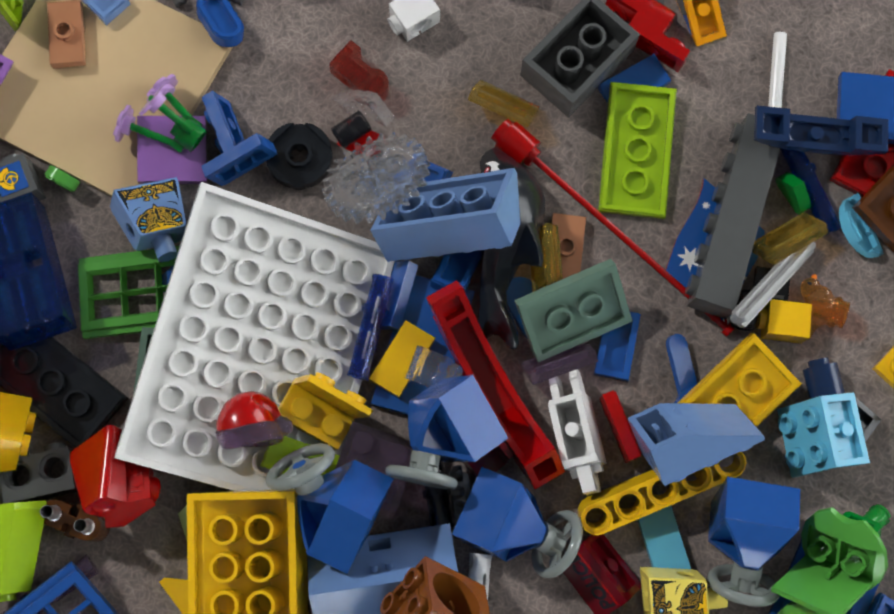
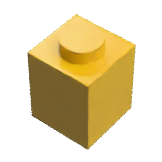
[756,299,812,344]

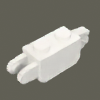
[548,368,607,495]

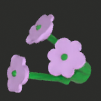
[113,74,207,153]

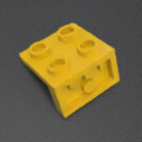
[278,372,373,450]

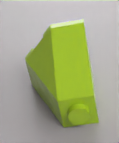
[0,500,47,602]

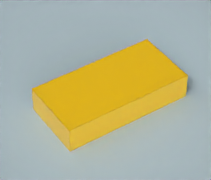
[369,320,435,398]

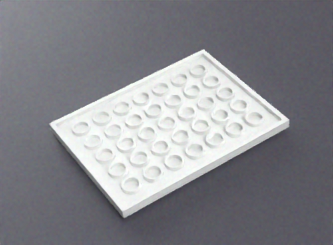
[114,182,395,491]

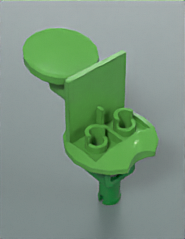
[771,504,891,614]

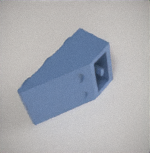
[628,403,765,486]

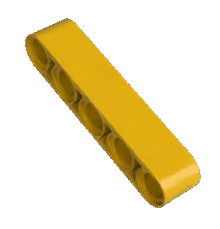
[577,452,747,535]

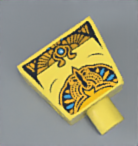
[640,567,728,614]

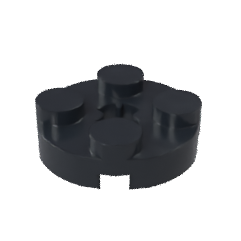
[266,122,333,190]

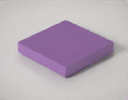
[137,116,207,184]

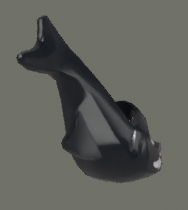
[478,147,545,350]

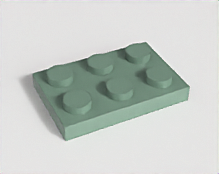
[514,259,632,362]

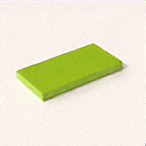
[598,82,677,219]

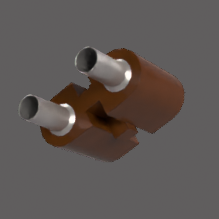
[40,499,110,542]

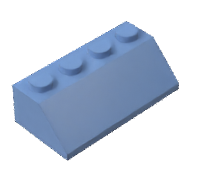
[370,168,521,262]

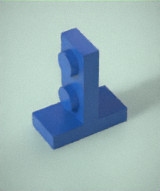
[201,90,277,186]

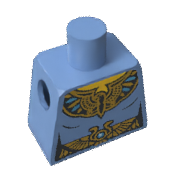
[110,177,186,262]

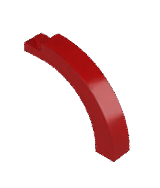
[426,280,565,490]

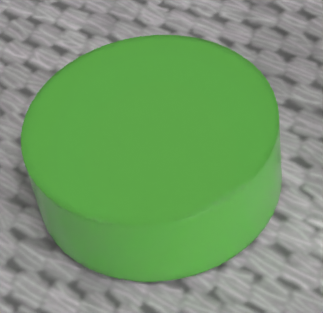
[44,165,80,192]

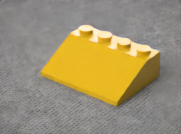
[187,489,308,614]

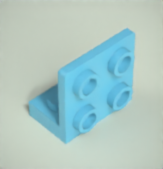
[777,392,870,478]

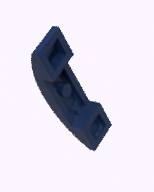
[754,105,888,155]

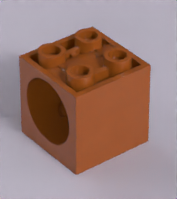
[380,556,490,614]

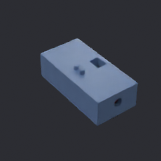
[307,523,458,614]

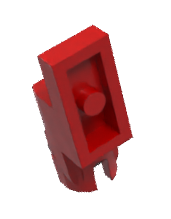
[605,0,690,72]

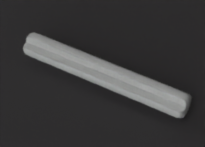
[730,236,816,328]

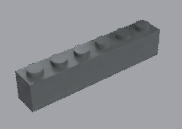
[685,113,780,319]

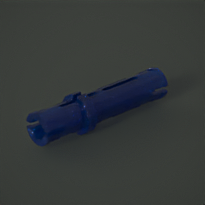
[780,148,841,237]
[347,274,394,381]

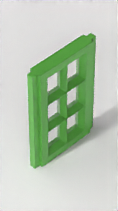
[78,246,180,339]

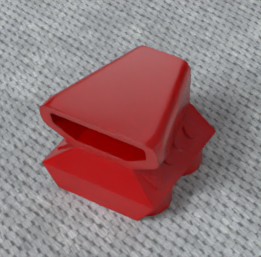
[70,425,161,528]

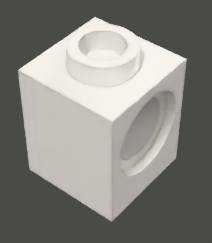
[387,0,440,42]

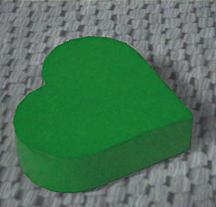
[775,172,811,215]

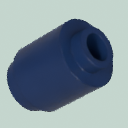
[802,357,845,399]

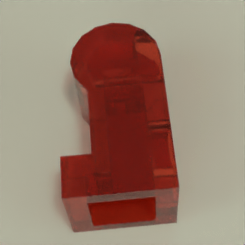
[329,40,389,104]

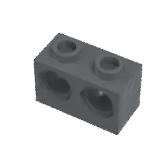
[0,442,78,504]

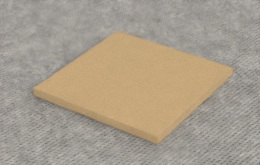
[0,0,233,197]

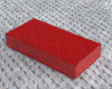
[599,390,641,463]

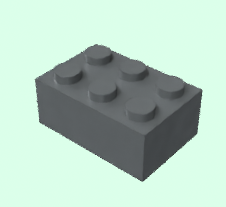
[520,0,640,118]

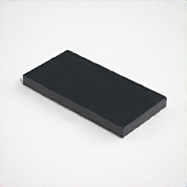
[0,315,128,448]

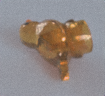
[800,274,850,340]

